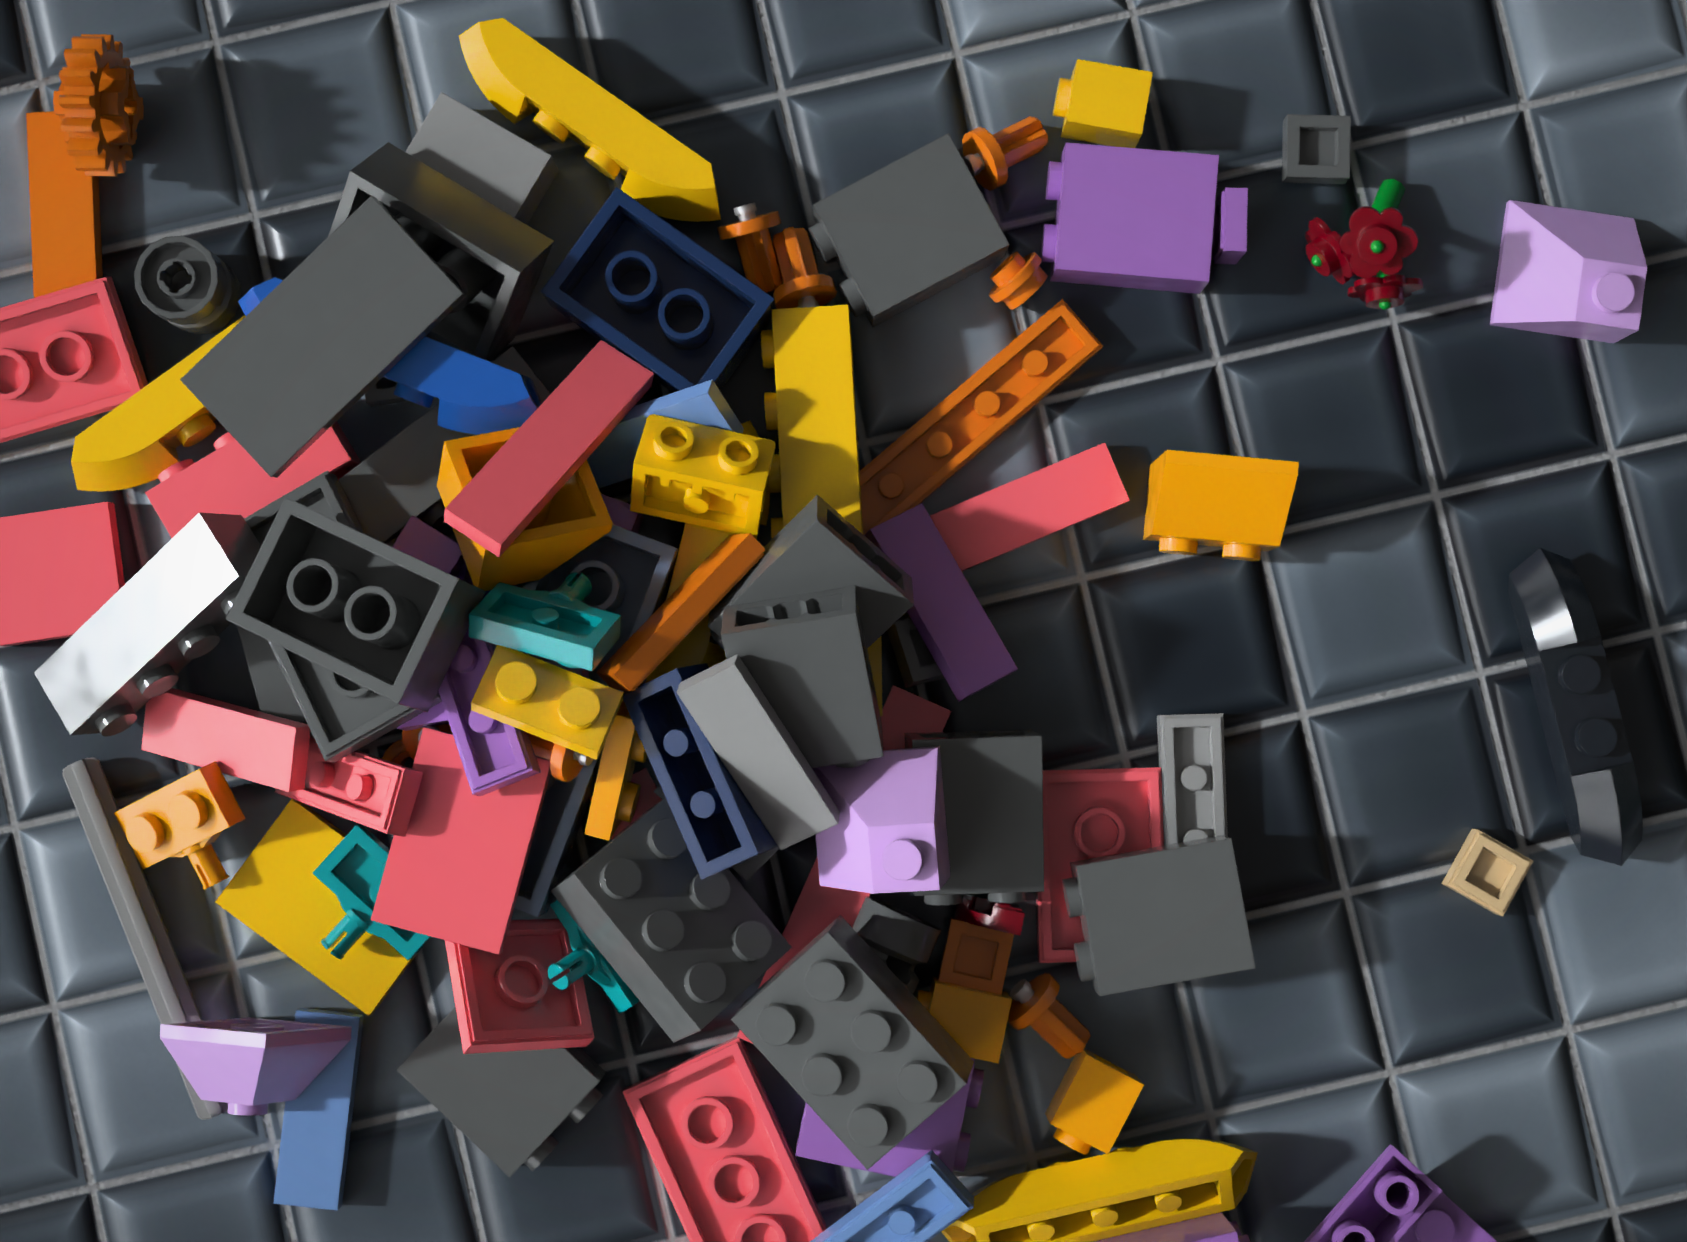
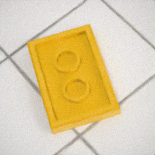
[215,799,417,1016]

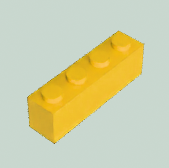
[761,305,863,539]

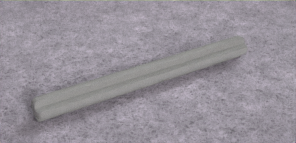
[62,757,228,1120]

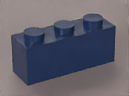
[623,663,778,880]

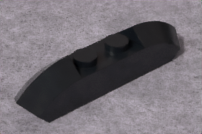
[1508,548,1643,866]

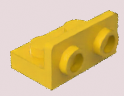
[630,414,775,539]

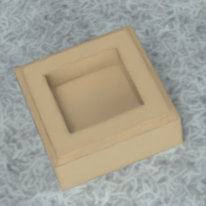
[1441,829,1533,917]

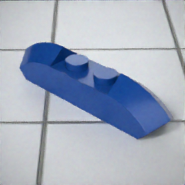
[238,277,542,435]

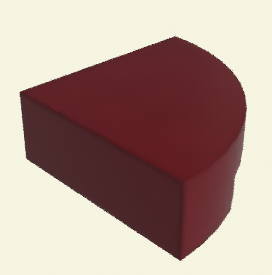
[954,894,1025,936]

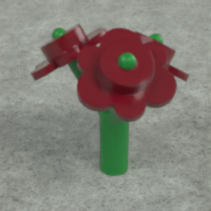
[1305,179,1423,310]

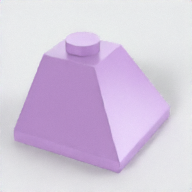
[1490,200,1647,344]
[812,746,950,894]
[160,1017,352,1116]

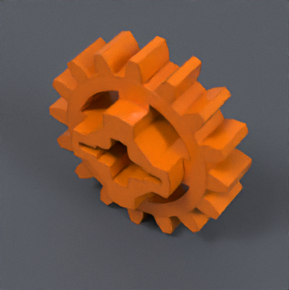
[53,34,144,177]

